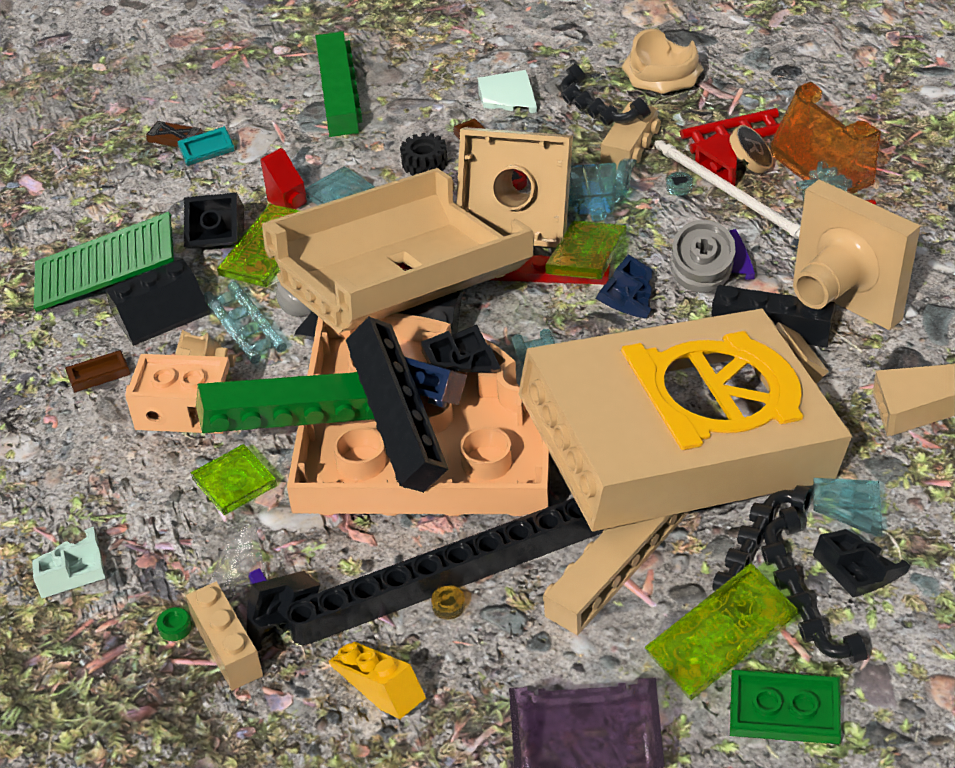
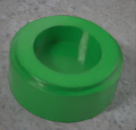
[157,607,192,641]

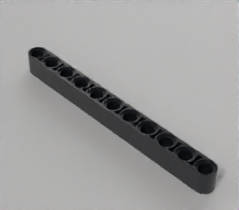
[285,498,604,645]

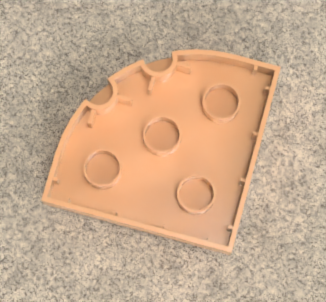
[287,313,550,516]

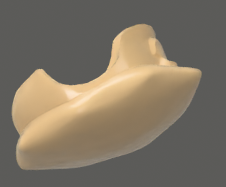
[622,29,703,94]

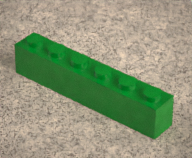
[315,31,363,137]
[196,372,375,433]

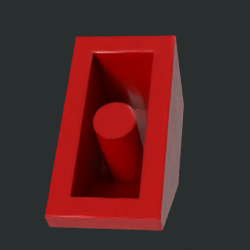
[695,132,737,186]
[260,148,307,214]

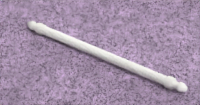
[654,140,801,239]

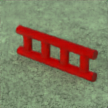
[680,108,789,154]

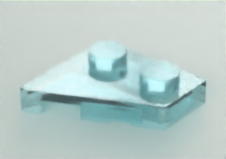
[812,478,882,537]

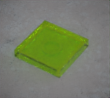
[191,444,277,515]

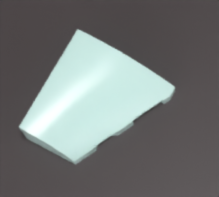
[478,70,537,113]
[32,527,106,599]

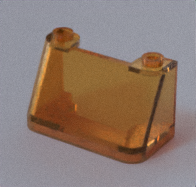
[771,81,881,194]

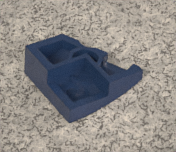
[596,254,652,318]

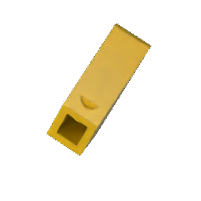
[328,641,426,719]

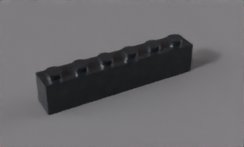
[346,316,449,493]

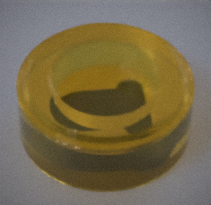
[431,586,465,620]

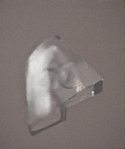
[208,524,267,598]

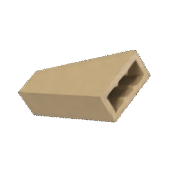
[873,364,955,436]

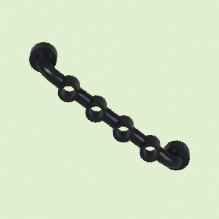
[561,63,651,127]
[712,485,812,631]
[761,506,867,664]

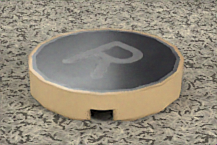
[730,125,773,173]

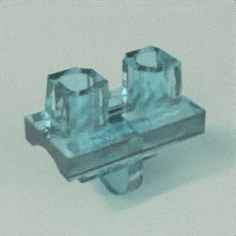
[796,161,852,201]

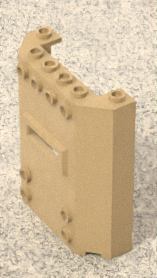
[262,168,535,333]

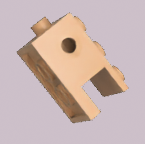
[125,354,230,434]

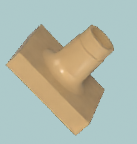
[456,127,573,248]
[793,179,921,330]

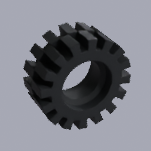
[400,133,448,176]

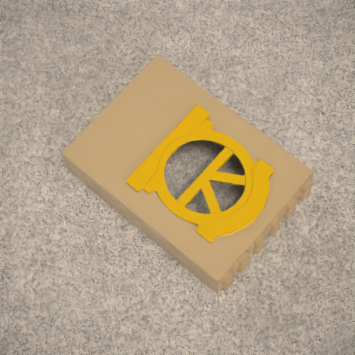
[518,309,852,532]

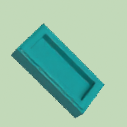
[177,126,234,166]

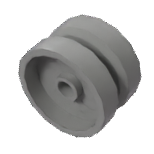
[670,220,735,293]

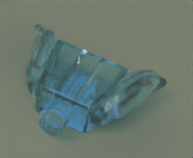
[568,158,637,221]

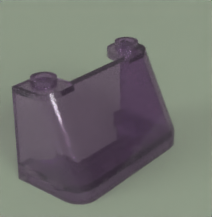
[509,678,665,768]

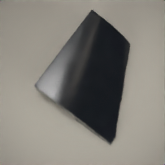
[421,325,501,373]

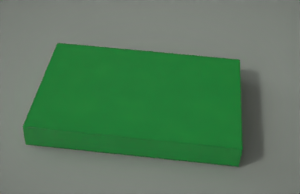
[729,670,841,744]

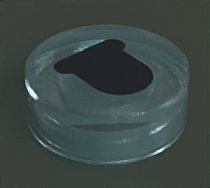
[666,172,693,196]

